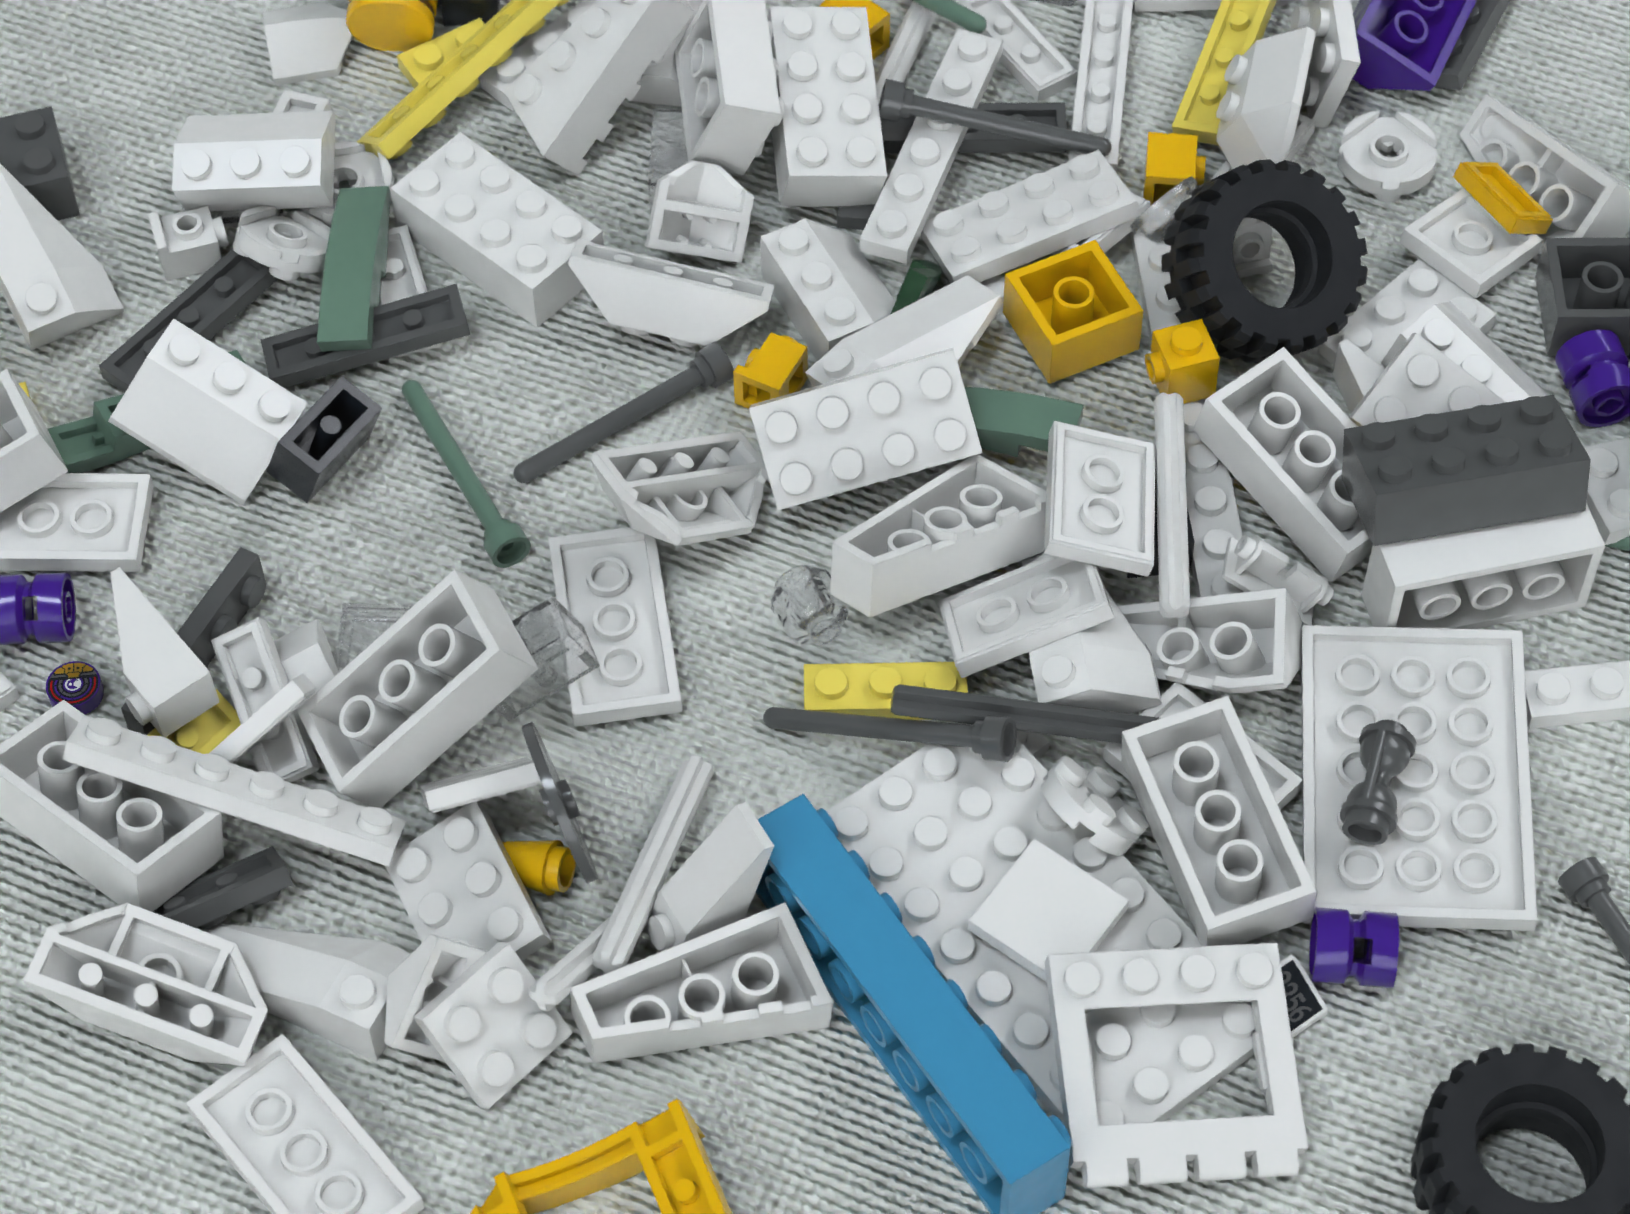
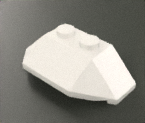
[1216,26,1316,169]
[568,239,775,347]
[590,431,768,546]
[23,903,268,1066]

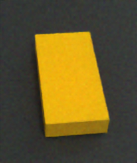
[1453,162,1553,234]

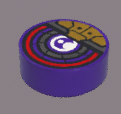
[46,661,104,715]

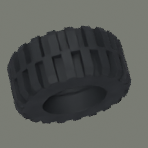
[1161,159,1368,364]
[1411,1043,1630,1214]

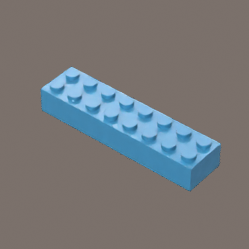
[755,794,1072,1214]

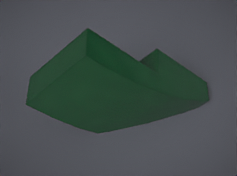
[891,260,943,314]

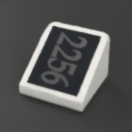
[1280,954,1329,1038]

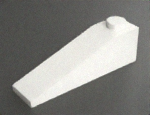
[1459,93,1630,254]
[0,164,124,351]
[805,275,1003,387]
[1022,552,1162,714]
[1118,588,1302,694]
[202,924,411,1061]

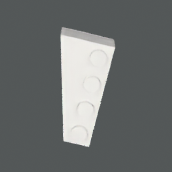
[504,0,694,176]
[830,454,1046,618]
[570,902,833,1063]

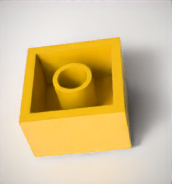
[1003,240,1144,384]

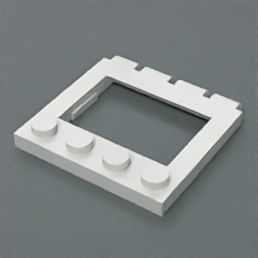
[1045,943,1308,1188]

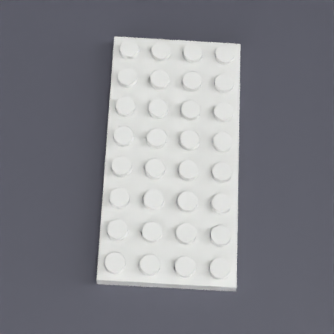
[826,723,1256,1125]

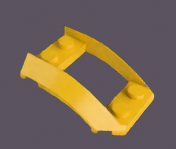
[470,1098,732,1214]

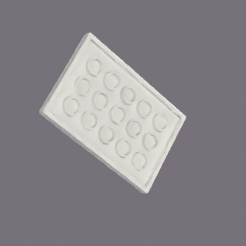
[1301,625,1537,931]

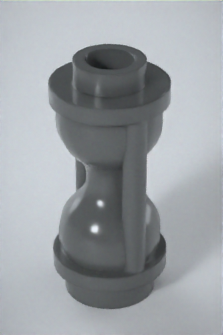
[1340,720,1417,845]

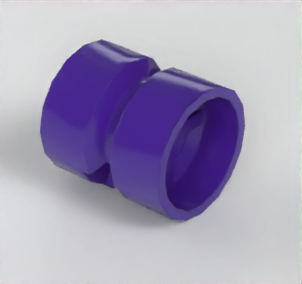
[1555,329,1630,428]
[0,572,76,645]
[1309,907,1399,988]

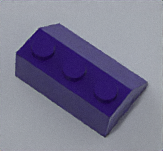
[1352,0,1477,91]

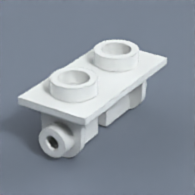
[1221,535,1334,625]

